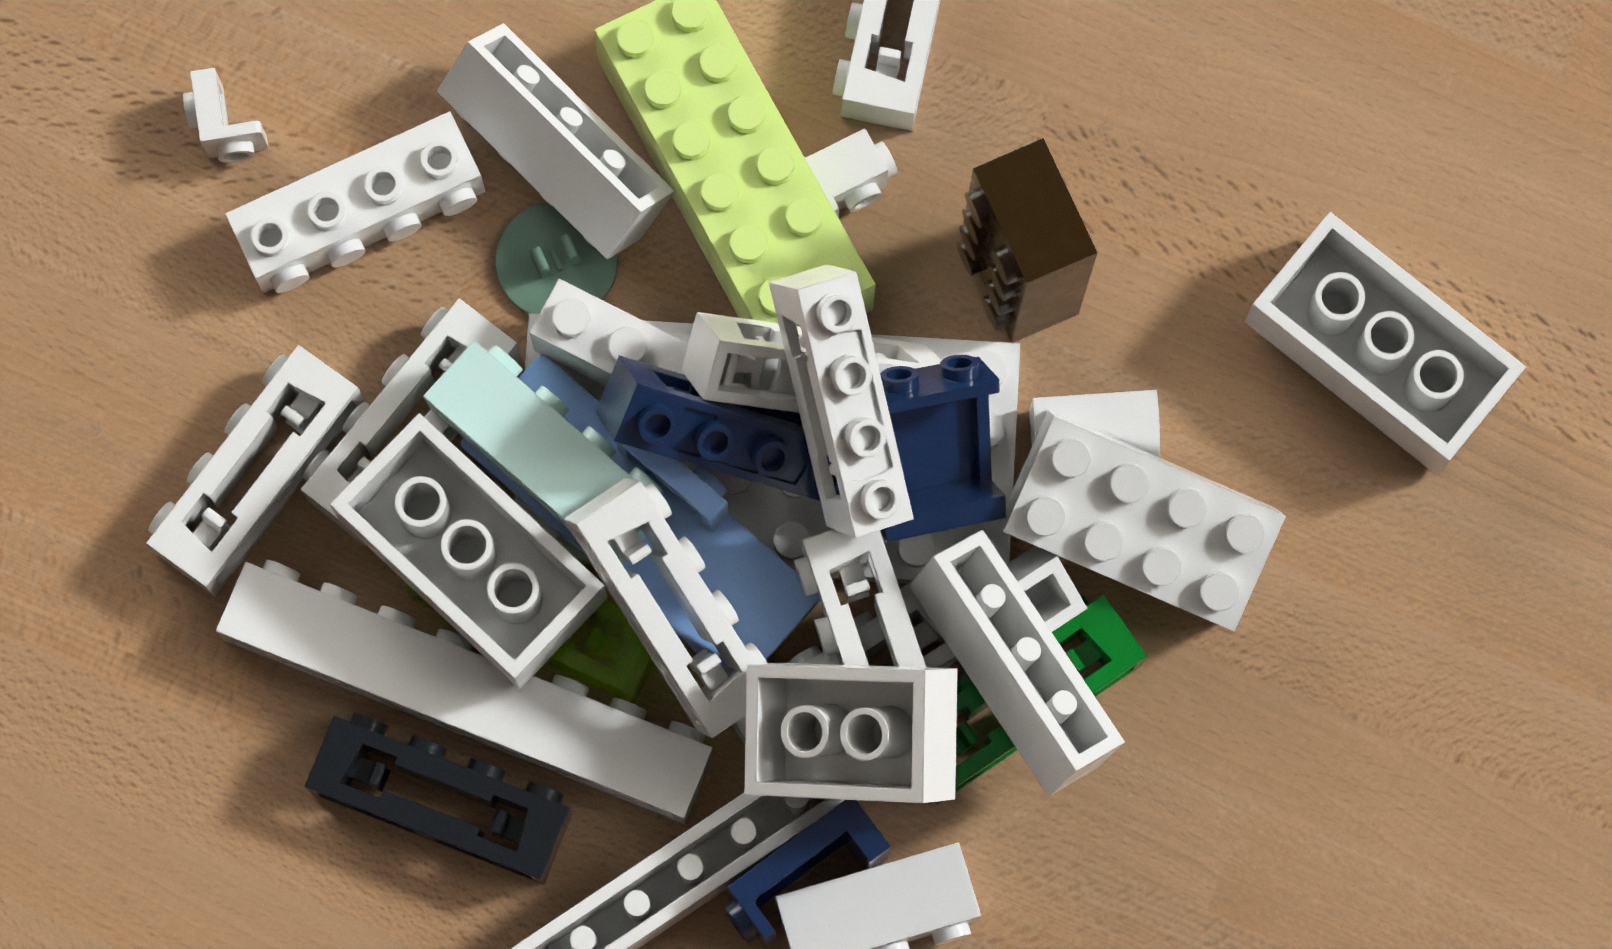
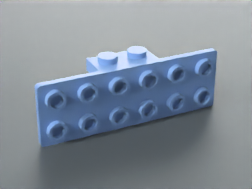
[461,355,819,669]

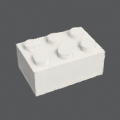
[744,663,957,803]

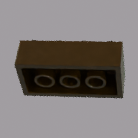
[957,138,1098,343]

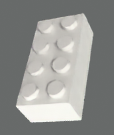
[1244,212,1526,475]
[998,410,1286,632]
[330,413,607,689]

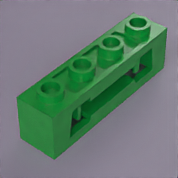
[935,594,1147,805]

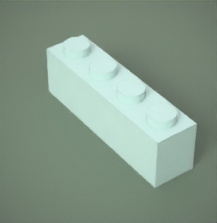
[423,340,663,564]

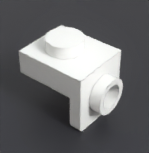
[183,68,268,163]

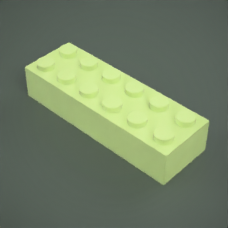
[594,0,876,327]

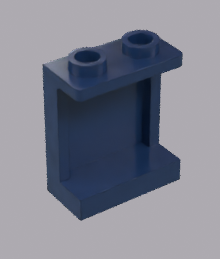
[880,355,1006,542]
[725,800,891,949]

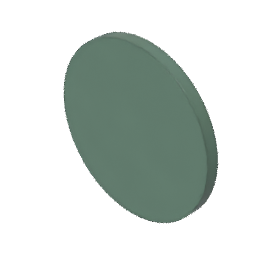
[495,202,618,315]

